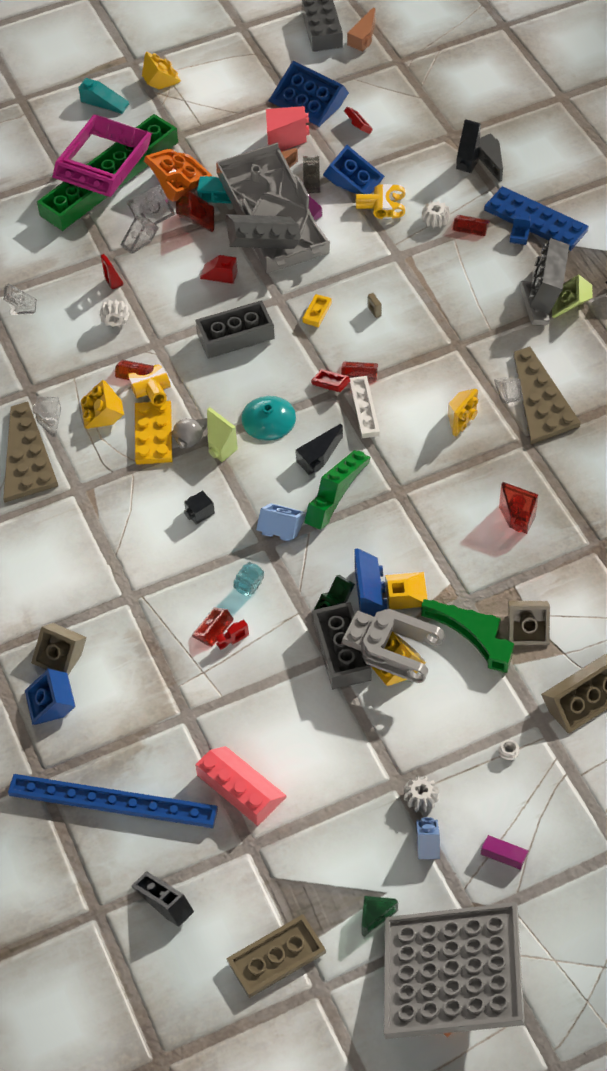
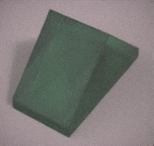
[361,896,398,937]

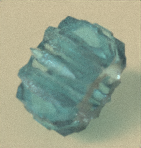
[233,562,264,596]

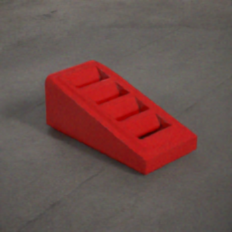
[101,254,123,290]

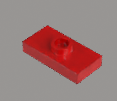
[344,107,373,134]
[311,369,350,393]

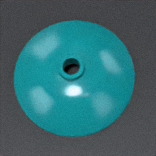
[241,396,296,441]

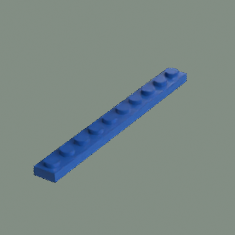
[8,774,218,829]

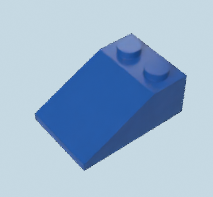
[323,145,385,194]

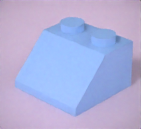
[256,503,306,541]

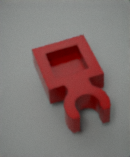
[215,619,249,650]

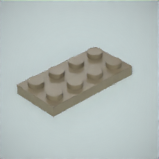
[226,914,326,998]

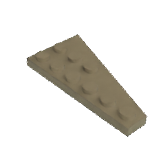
[514,346,581,445]
[3,401,58,503]

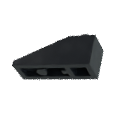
[456,119,481,173]
[295,423,343,475]
[131,871,194,927]

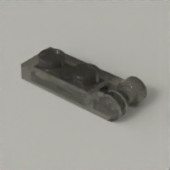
[303,156,320,193]

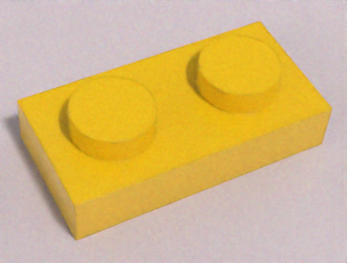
[302,294,332,327]

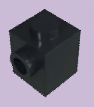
[184,490,215,525]

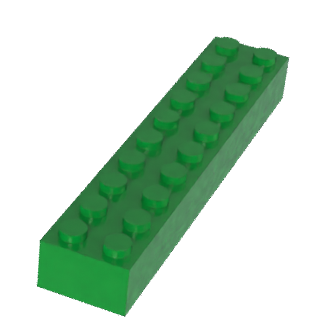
[37,114,179,231]

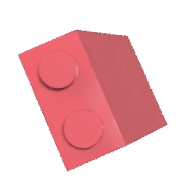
[266,106,309,152]

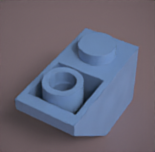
[416,817,440,859]

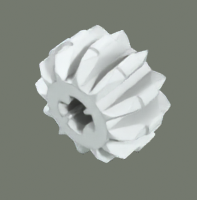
[422,200,450,229]
[99,299,129,328]
[404,775,439,813]

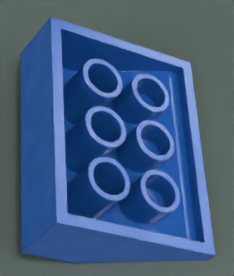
[268,61,349,127]

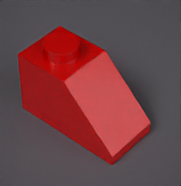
[200,255,238,284]

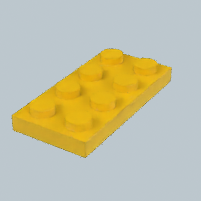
[135,401,173,465]

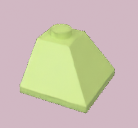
[552,274,593,318]
[207,407,238,462]

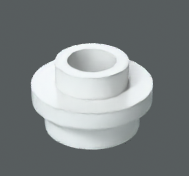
[499,739,520,760]

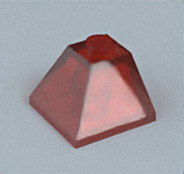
[176,191,214,232]
[499,482,538,534]

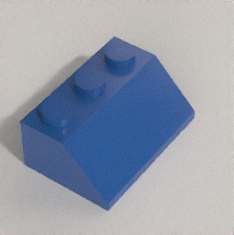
[354,548,388,617]

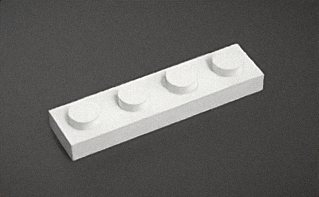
[349,376,380,438]

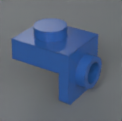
[510,216,531,245]

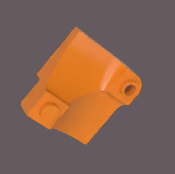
[144,149,212,202]

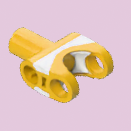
[356,184,405,219]
[128,364,171,406]

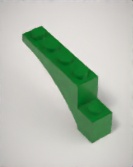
[304,450,371,530]
[421,599,514,673]

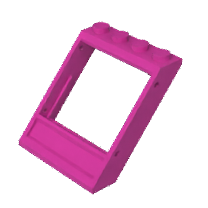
[52,114,152,197]

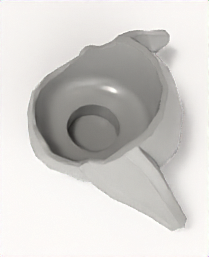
[172,418,207,449]

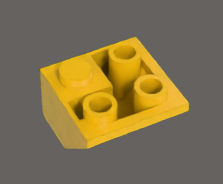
[142,52,181,90]
[81,380,124,429]
[448,389,479,437]
[385,572,428,610]
[371,631,426,686]

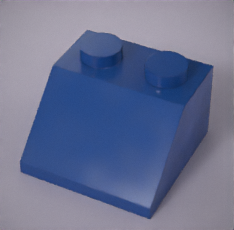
[24,669,76,725]

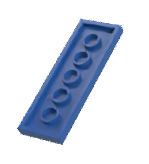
[484,186,589,251]

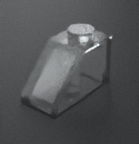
[120,216,159,254]
[494,376,523,406]
[32,397,61,437]

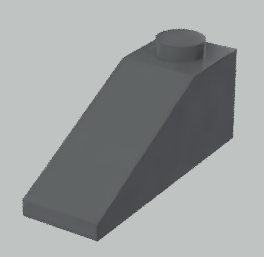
[479,133,503,182]

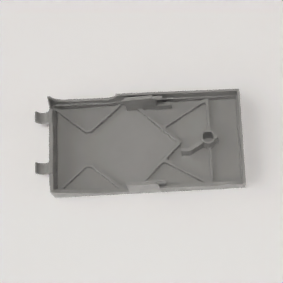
[216,143,330,274]

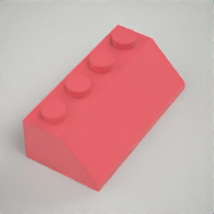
[195,746,287,826]

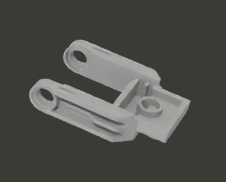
[342,609,445,683]

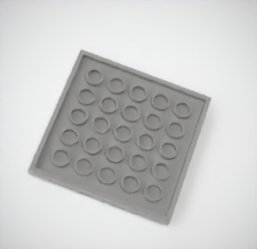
[384,902,524,1039]

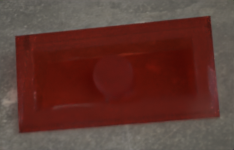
[453,214,490,236]
[115,360,153,380]
[341,361,378,382]
[192,607,234,647]

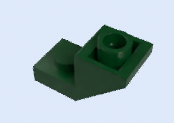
[314,575,355,610]

